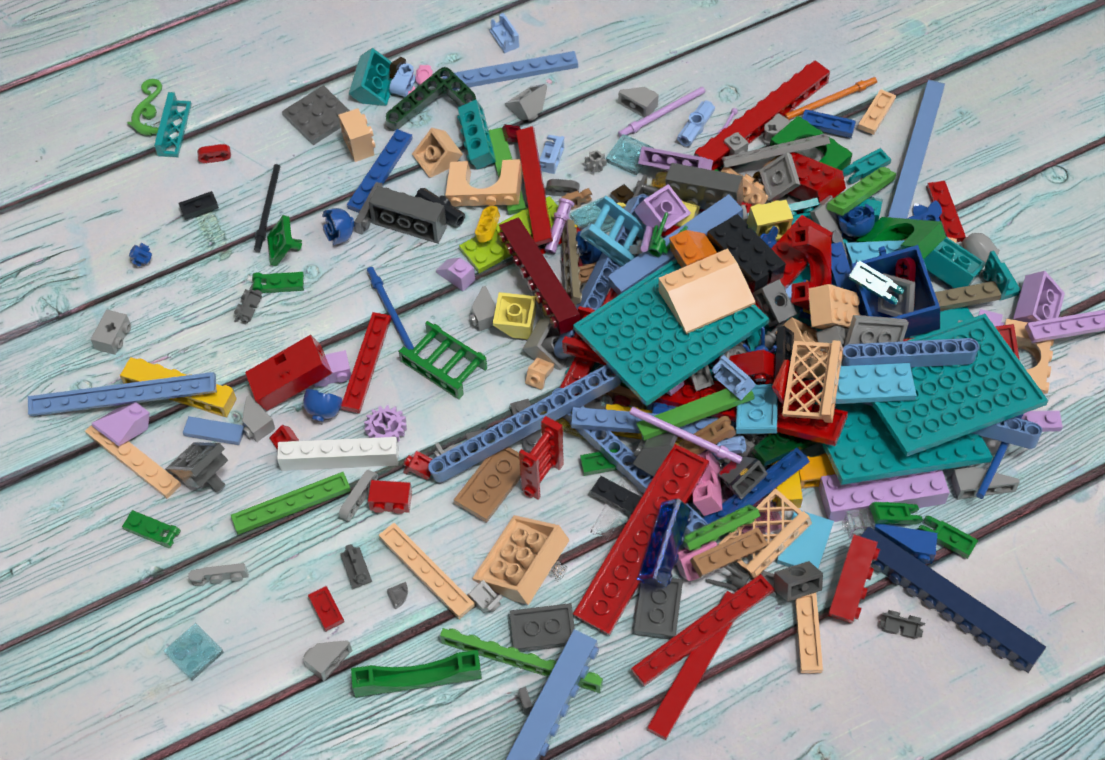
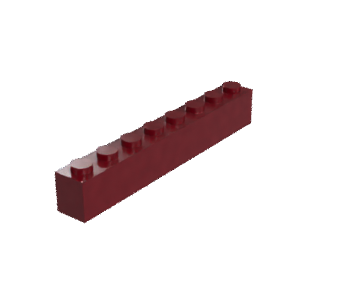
[498,217,581,334]

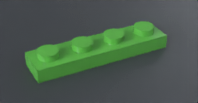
[679,504,760,551]

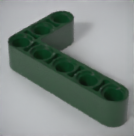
[386,67,476,131]

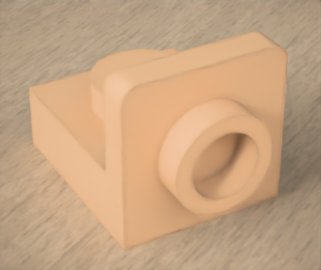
[525,358,554,390]

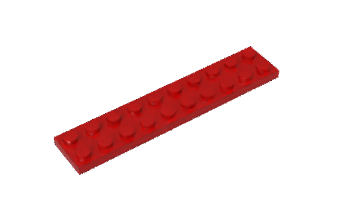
[653,378,848,446]
[573,444,709,636]

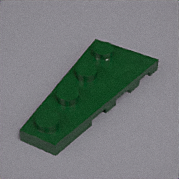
[751,432,818,467]

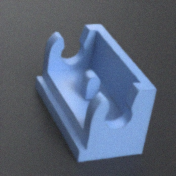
[489,13,519,53]
[540,135,565,174]
[712,355,756,400]

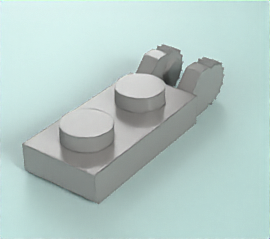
[188,563,249,586]

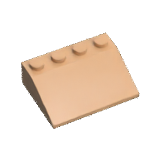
[659,249,755,334]
[472,515,569,605]

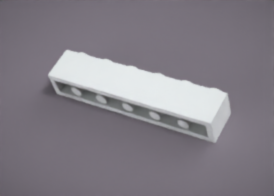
[277,437,399,471]

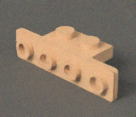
[721,167,768,206]

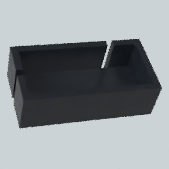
[707,214,786,295]

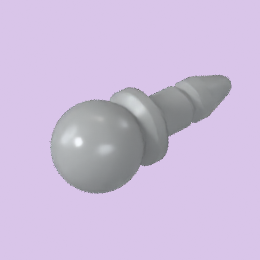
[759,320,787,350]

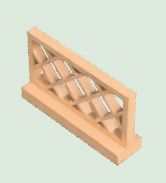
[782,340,843,423]
[718,488,812,579]

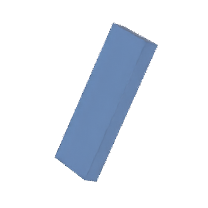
[183,416,245,445]

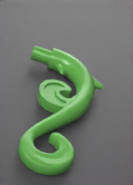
[127,78,162,136]

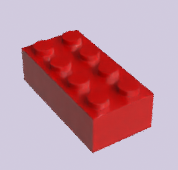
[787,152,846,207]

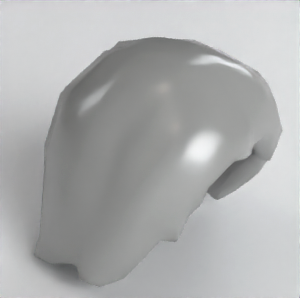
[962,233,1000,263]

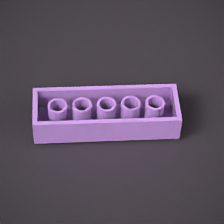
[818,470,950,522]

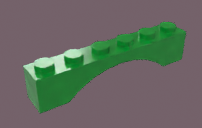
[351,650,482,698]

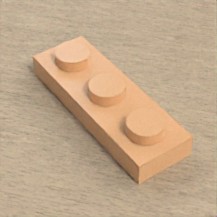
[858,89,896,135]

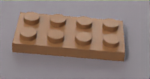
[454,447,521,523]

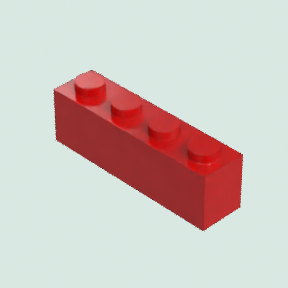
[828,534,880,624]

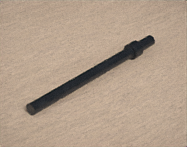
[254,164,281,252]

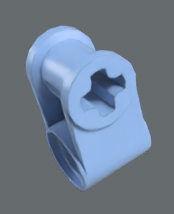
[389,63,416,97]

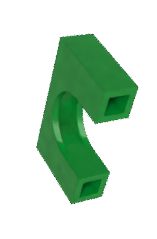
[770,116,853,171]
[857,217,946,260]

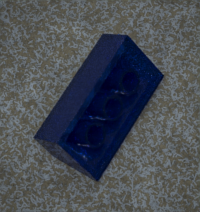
[637,499,691,588]

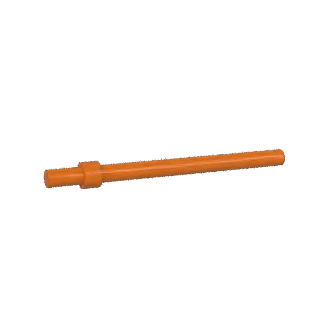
[784,77,877,120]

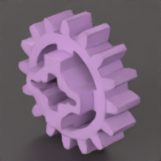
[364,405,407,442]

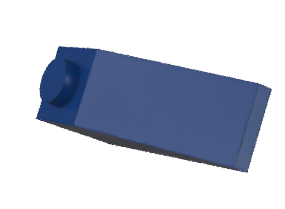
[874,524,937,564]

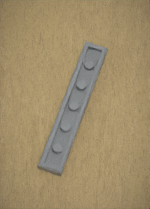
[721,134,830,168]

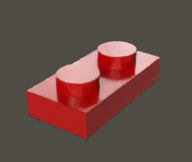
[308,586,345,631]

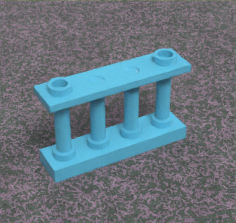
[580,196,653,266]

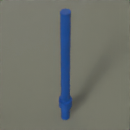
[367,267,414,350]
[976,414,1023,499]

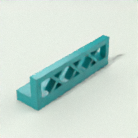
[154,92,192,157]

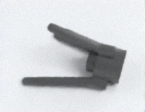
[706,563,750,592]

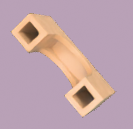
[445,159,523,207]
[1004,319,1054,394]

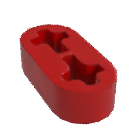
[197,144,231,163]

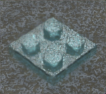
[606,134,654,176]
[570,198,616,233]
[164,623,224,681]

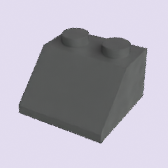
[633,432,678,476]

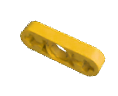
[475,206,500,242]

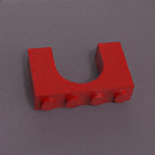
[791,225,831,311]

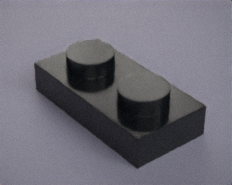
[178,191,219,220]

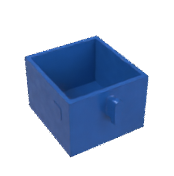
[851,245,940,339]

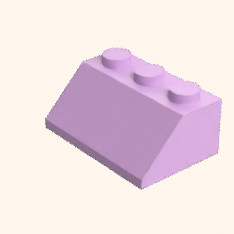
[1013,271,1065,323]

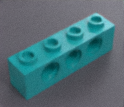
[457,100,496,170]

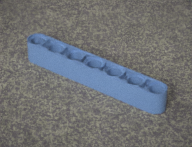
[841,338,979,367]

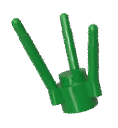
[648,212,688,257]

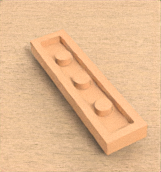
[795,593,823,673]

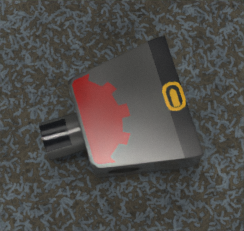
[718,455,768,500]

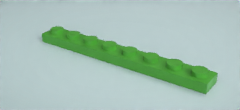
[440,628,603,693]

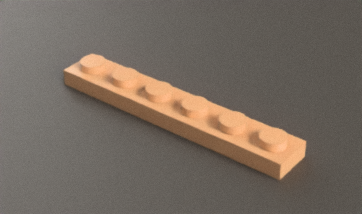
[85,418,181,499]
[379,523,475,619]

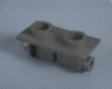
[234,284,262,324]
[340,544,372,589]
[880,610,926,639]

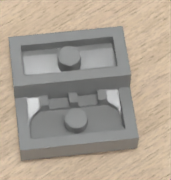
[810,195,843,234]

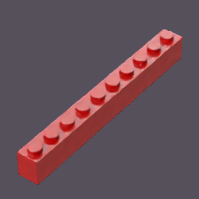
[694,60,830,170]

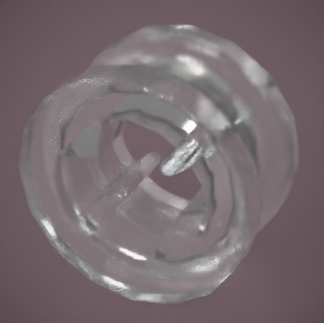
[548,561,567,582]

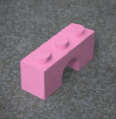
[693,450,722,516]

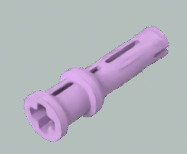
[544,198,574,254]

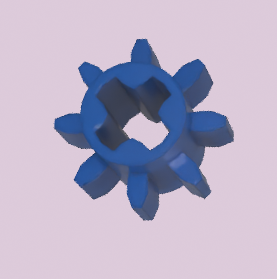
[129,243,152,267]

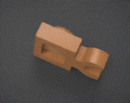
[561,188,592,211]

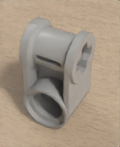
[762,114,791,146]

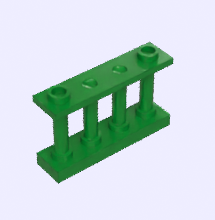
[398,321,487,399]

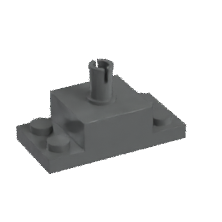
[165,442,228,492]

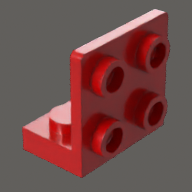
[772,359,822,412]

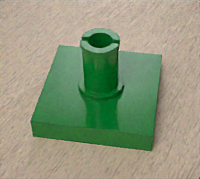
[267,215,302,266]

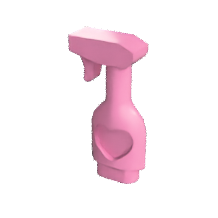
[408,65,433,100]

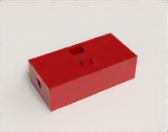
[245,334,333,411]

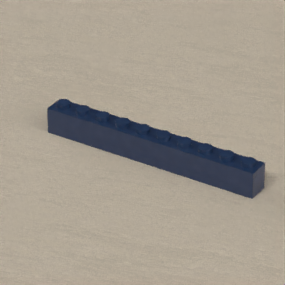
[860,527,1046,673]

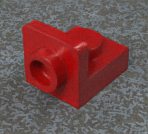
[403,450,433,480]

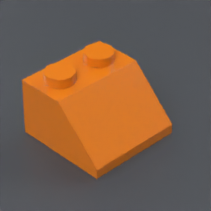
[669,230,717,268]

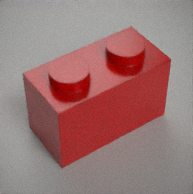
[368,480,412,514]

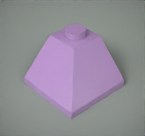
[634,184,691,231]
[91,402,150,446]

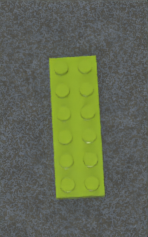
[459,196,558,274]

